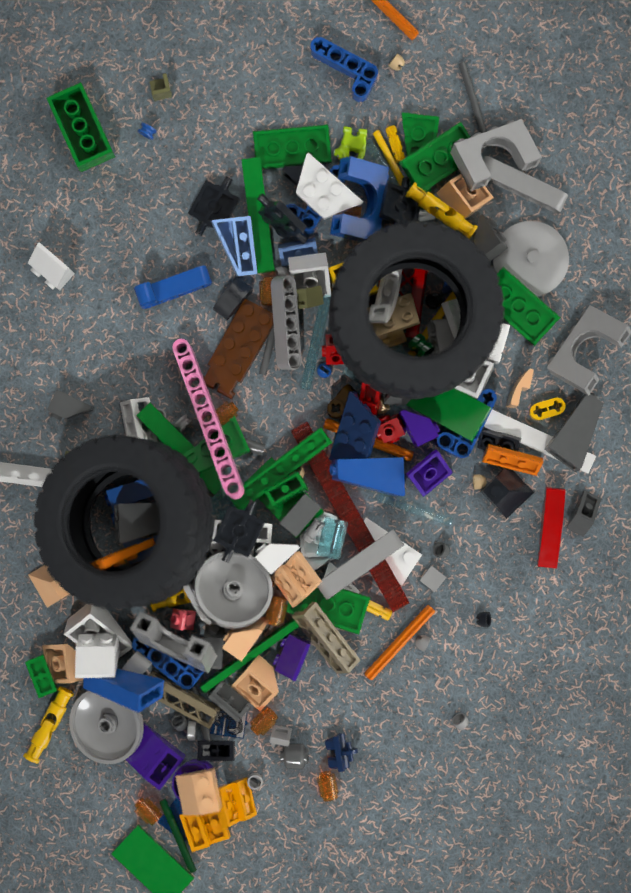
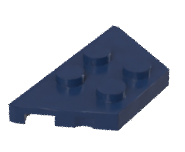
[329,391,381,461]

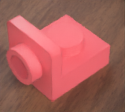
[170,608,196,631]

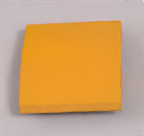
[218,777,257,828]
[179,811,231,852]

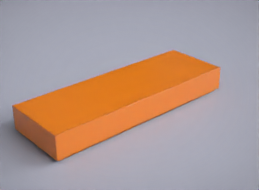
[482,444,543,476]

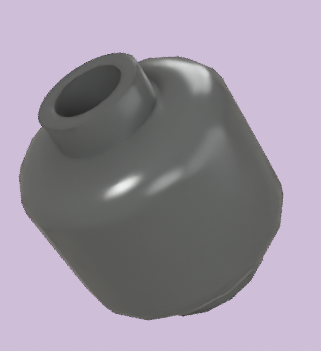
[280,743,309,769]

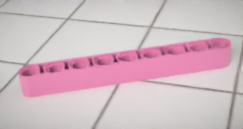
[172,339,244,499]

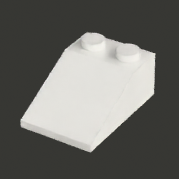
[64,604,133,658]

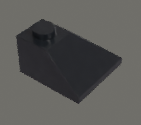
[480,468,534,519]

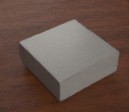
[419,566,447,592]

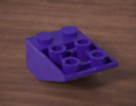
[125,722,186,791]

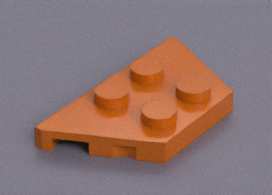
[89,538,155,570]

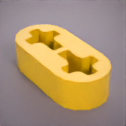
[529,398,566,421]

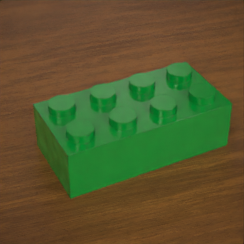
[46,82,115,172]

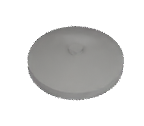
[492,221,569,297]
[194,551,273,628]
[69,691,144,764]

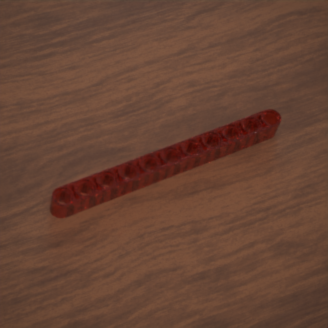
[290,421,410,613]

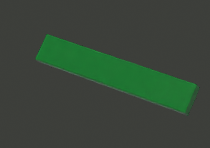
[241,157,275,274]
[136,402,224,498]
[228,427,333,510]
[200,618,299,693]

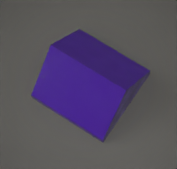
[405,449,453,497]

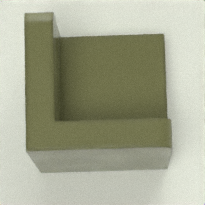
[149,73,173,101]
[297,285,324,309]

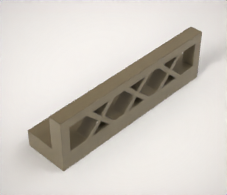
[292,602,360,674]
[148,671,221,729]

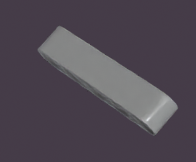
[483,156,568,214]
[271,275,302,370]
[318,529,404,600]

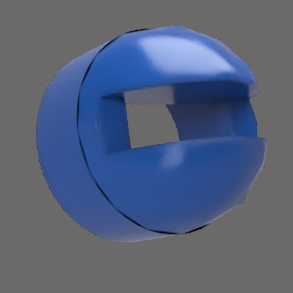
[317,363,332,378]

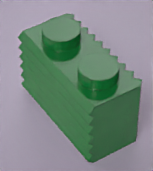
[264,471,309,509]

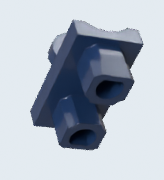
[325,733,358,772]

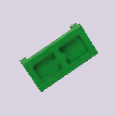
[25,654,58,698]

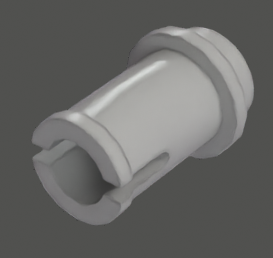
[302,518,325,544]

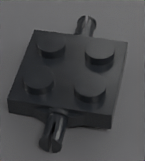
[188,176,240,236]
[379,177,420,224]
[257,193,308,244]
[213,500,265,563]

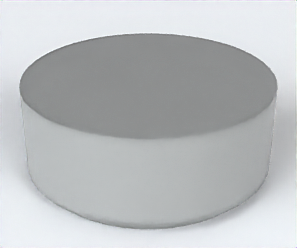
[187,721,197,741]

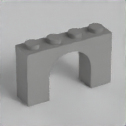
[450,119,542,192]
[547,305,631,396]
[131,612,217,673]

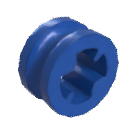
[138,123,157,140]

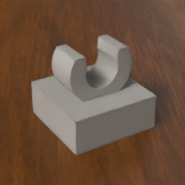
[269,725,292,750]

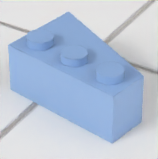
[211,216,257,276]

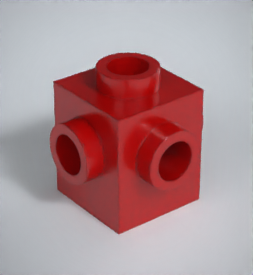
[322,334,344,365]
[377,413,406,443]

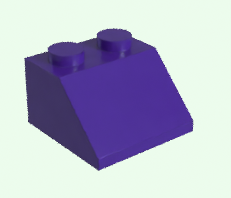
[399,410,440,448]
[273,633,311,682]

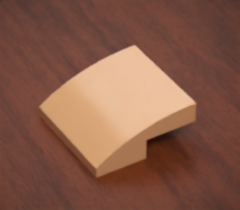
[506,369,534,408]
[271,551,322,607]

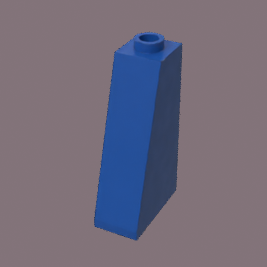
[329,457,405,496]
[83,669,164,713]

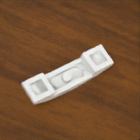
[369,269,402,323]

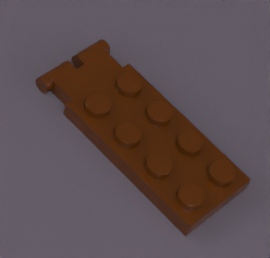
[203,299,274,400]

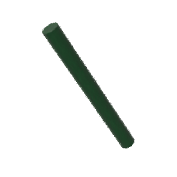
[159,798,197,873]

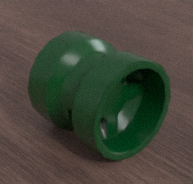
[408,333,435,357]

